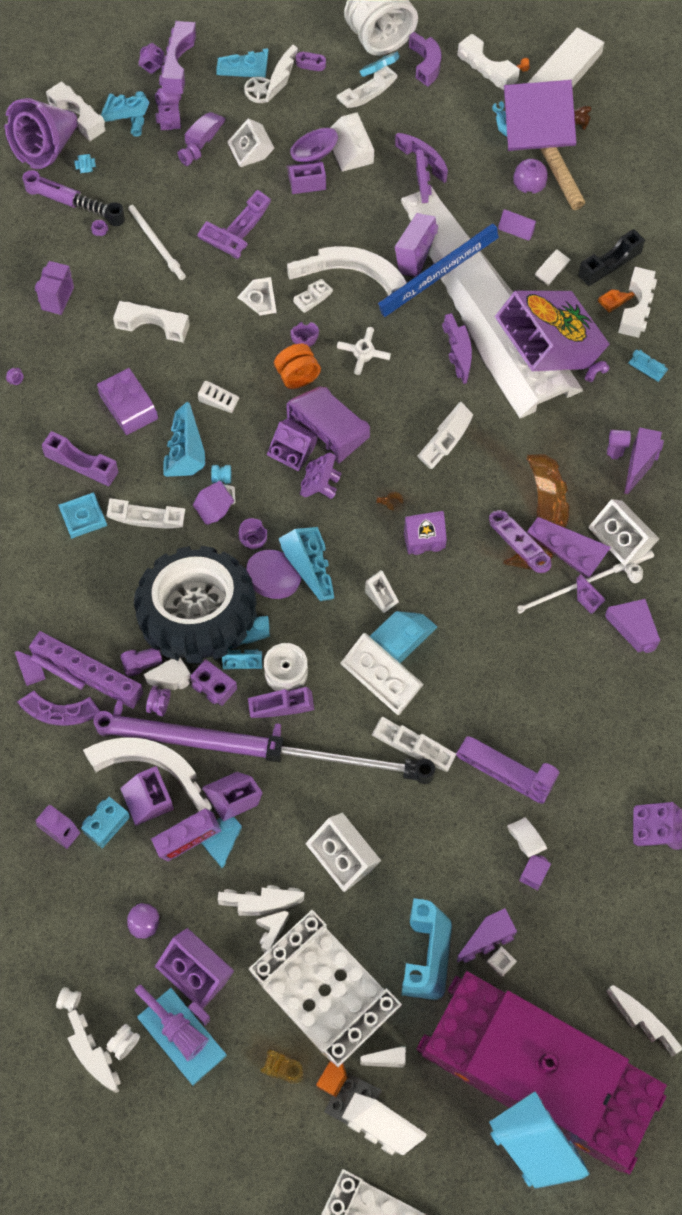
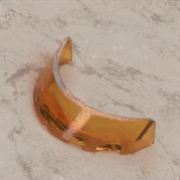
[503,454,569,570]

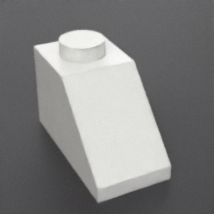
[144,658,191,690]

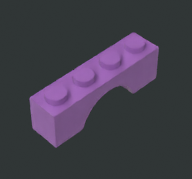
[41,431,119,487]

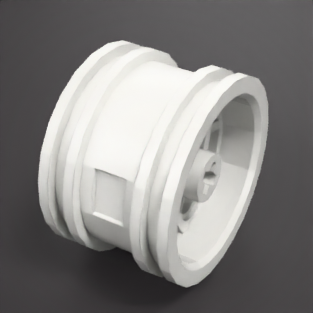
[344,0,418,55]

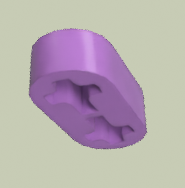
[296,52,326,71]

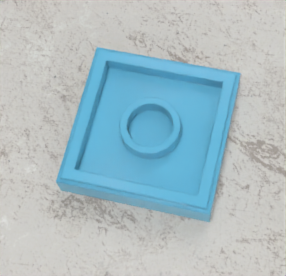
[58,492,107,539]

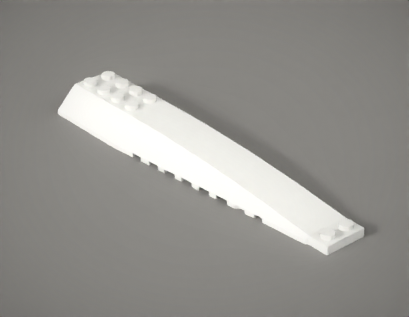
[401,187,583,418]

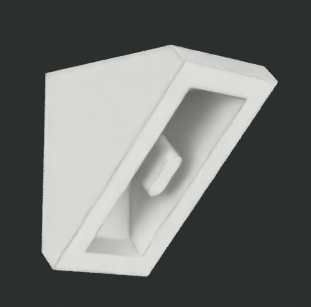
[365,570,399,613]

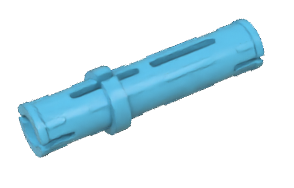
[131,91,146,137]

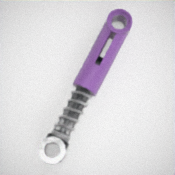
[23,170,125,226]

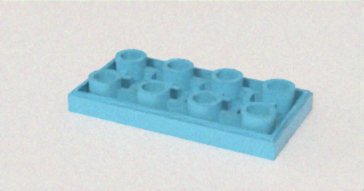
[137,988,227,1086]

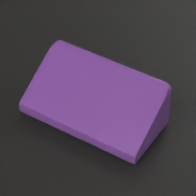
[498,209,536,240]

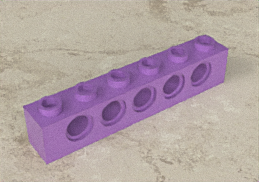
[29,631,144,709]

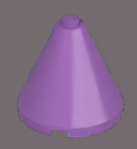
[5,98,78,169]

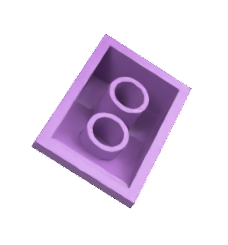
[624,428,664,494]

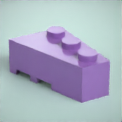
[395,213,438,277]

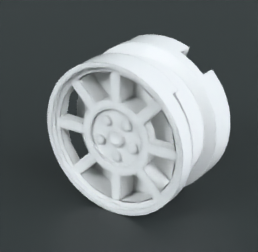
[106,1024,140,1061]

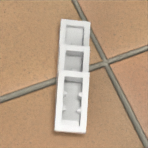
[265,45,298,102]
[372,717,456,772]
[606,985,682,1057]

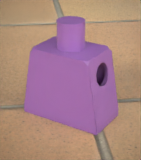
[36,805,80,849]

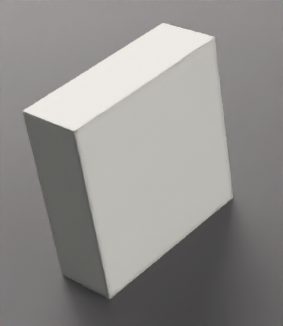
[486,946,517,977]

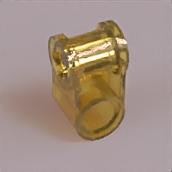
[260,1050,304,1084]

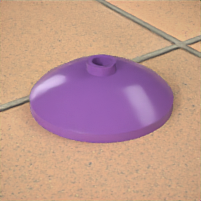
[290,128,338,162]

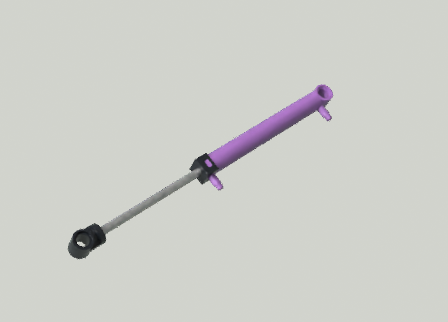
[93,700,435,784]

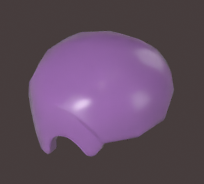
[290,322,319,347]
[238,518,267,549]
[127,903,159,939]

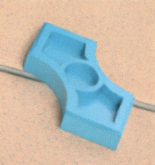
[360,51,400,77]

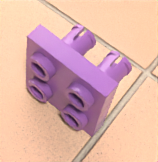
[300,452,341,499]

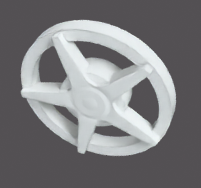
[244,77,270,103]

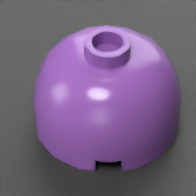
[514,159,548,193]

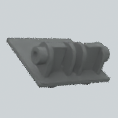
[324,1072,382,1131]

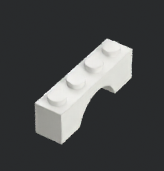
[457,34,520,90]
[46,81,105,141]
[618,267,657,338]
[113,301,189,343]

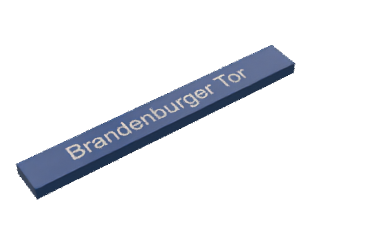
[378,224,499,317]

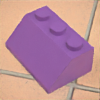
[155,928,234,1009]

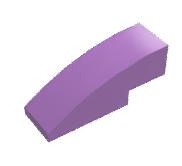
[185,112,225,150]
[248,687,314,718]

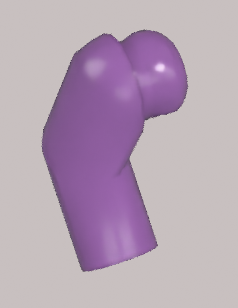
[585,361,609,382]

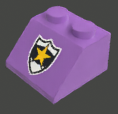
[404,511,447,555]

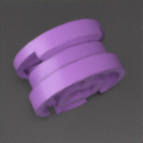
[146,685,171,716]

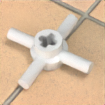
[337,327,391,375]

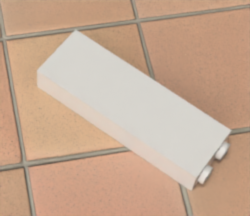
[528,28,604,87]

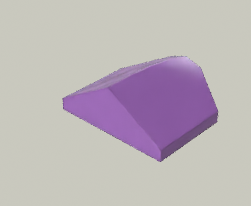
[193,481,235,525]

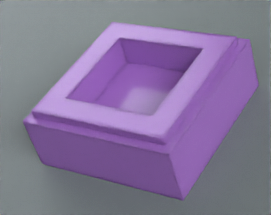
[188,1002,210,1026]

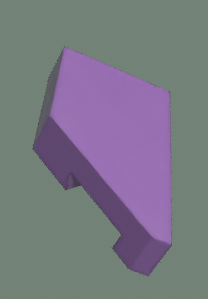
[577,574,605,614]
[15,651,46,686]

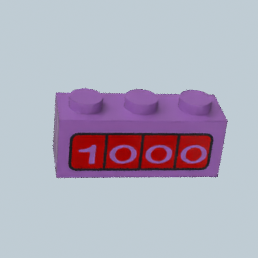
[151,808,222,861]

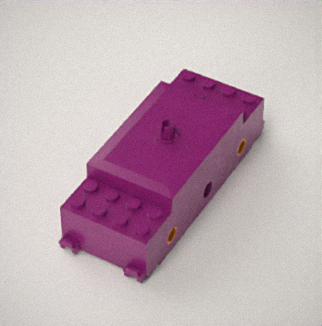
[416,971,667,1175]

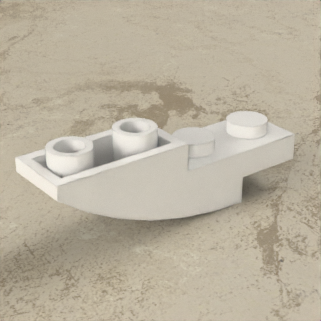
[417,402,473,469]
[218,885,304,916]
[68,1010,121,1093]

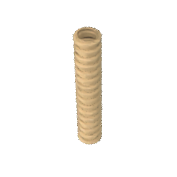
[540,147,585,210]

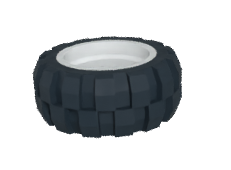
[134,546,257,663]

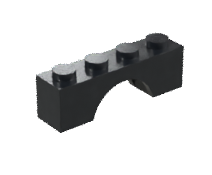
[578,229,645,287]

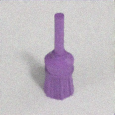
[135,985,209,1061]

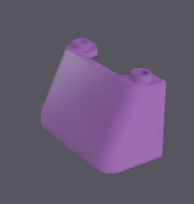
[287,386,370,464]

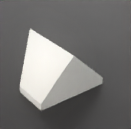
[238,277,277,316]

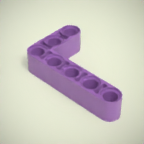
[456,736,559,804]

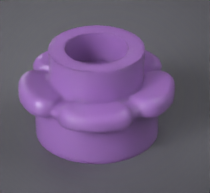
[91,220,108,236]
[6,368,24,385]

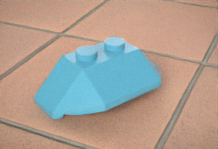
[370,611,437,663]

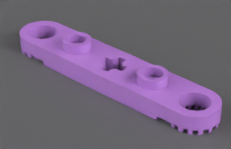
[489,510,551,573]

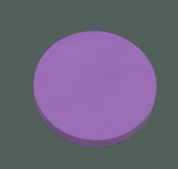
[246,550,302,599]

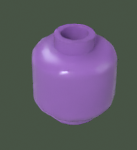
[155,87,181,106]

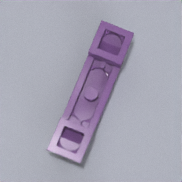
[395,133,448,183]
[223,190,271,247]

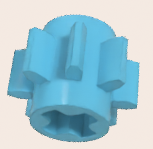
[75,154,96,173]

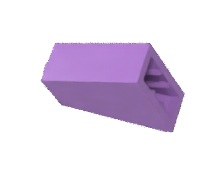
[605,599,660,653]

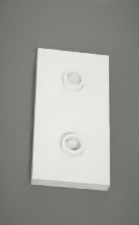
[340,633,424,715]

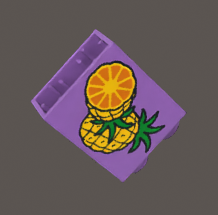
[494,291,609,372]

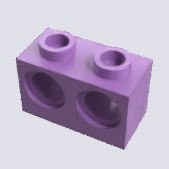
[190,659,237,706]

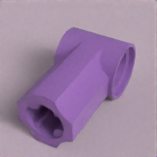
[607,430,631,459]
[120,648,163,676]

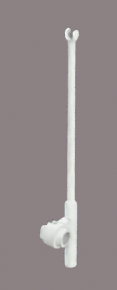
[517,550,654,613]

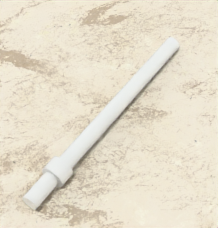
[128,205,186,280]

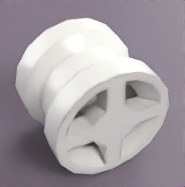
[56,987,81,1012]

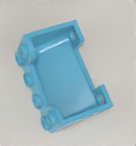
[401,898,452,1000]

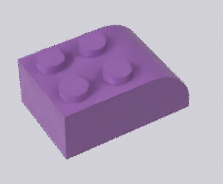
[97,368,158,435]

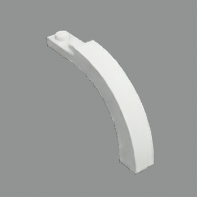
[287,246,407,295]
[83,738,212,811]

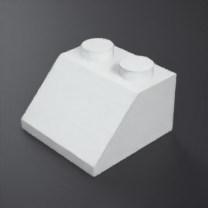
[227,118,274,167]

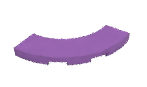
[17,690,101,726]

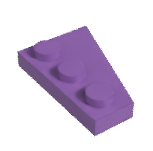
[416,150,432,203]

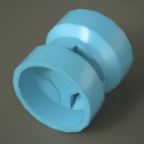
[211,465,231,484]

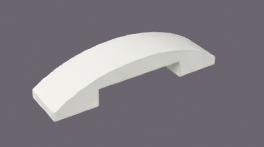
[337,66,397,108]
[107,499,185,529]

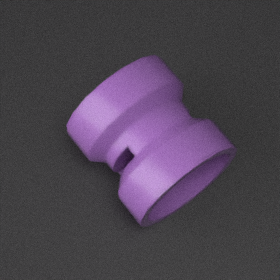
[177,142,201,166]

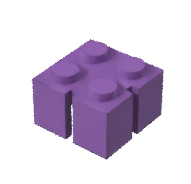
[35,261,74,315]

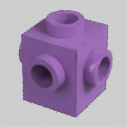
[138,43,164,74]
[156,104,181,130]

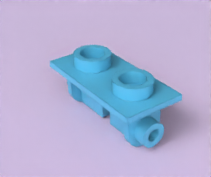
[628,349,668,382]
[222,649,262,669]

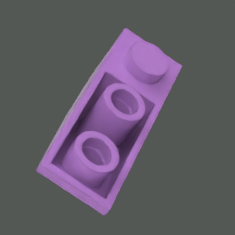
[457,908,517,963]

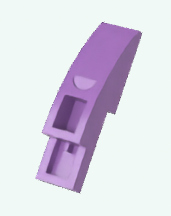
[442,313,472,384]

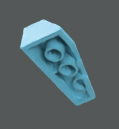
[164,402,205,477]
[279,527,334,601]

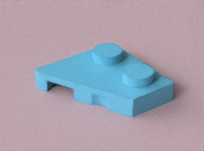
[201,817,242,868]

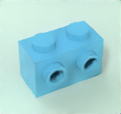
[81,797,130,848]

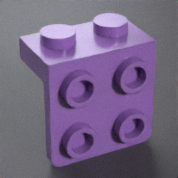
[633,802,682,850]

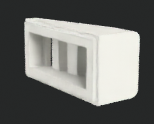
[198,381,239,413]
[360,1046,405,1068]

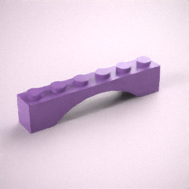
[159,21,196,94]

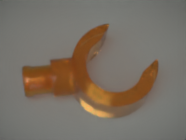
[376,492,403,511]

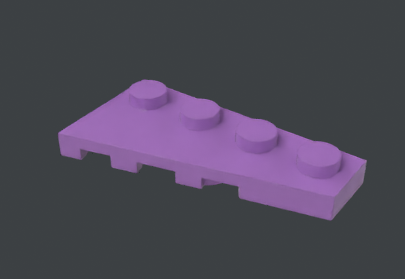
[526,517,611,578]

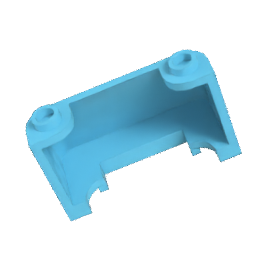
[489,1091,590,1189]

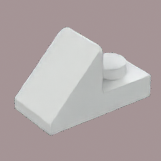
[256,911,289,953]

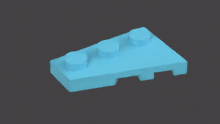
[217,48,268,78]

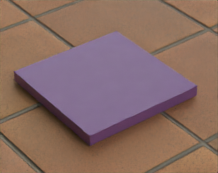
[504,80,576,151]

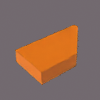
[598,289,634,313]
[316,1061,347,1097]

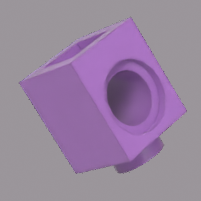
[519,855,551,890]

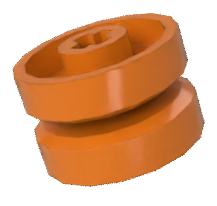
[274,343,321,389]

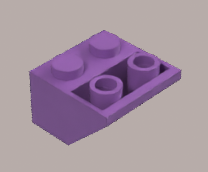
[287,161,326,194]
[267,419,318,471]
[120,766,174,826]
[202,772,262,821]

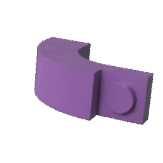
[409,32,441,87]

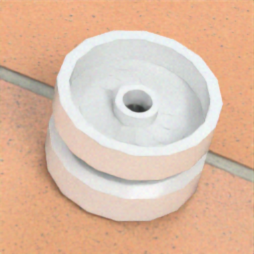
[264,643,308,691]

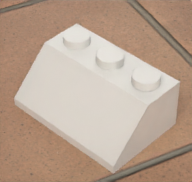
[331,113,374,172]
[588,499,659,566]
[306,813,381,892]
[342,1093,427,1155]

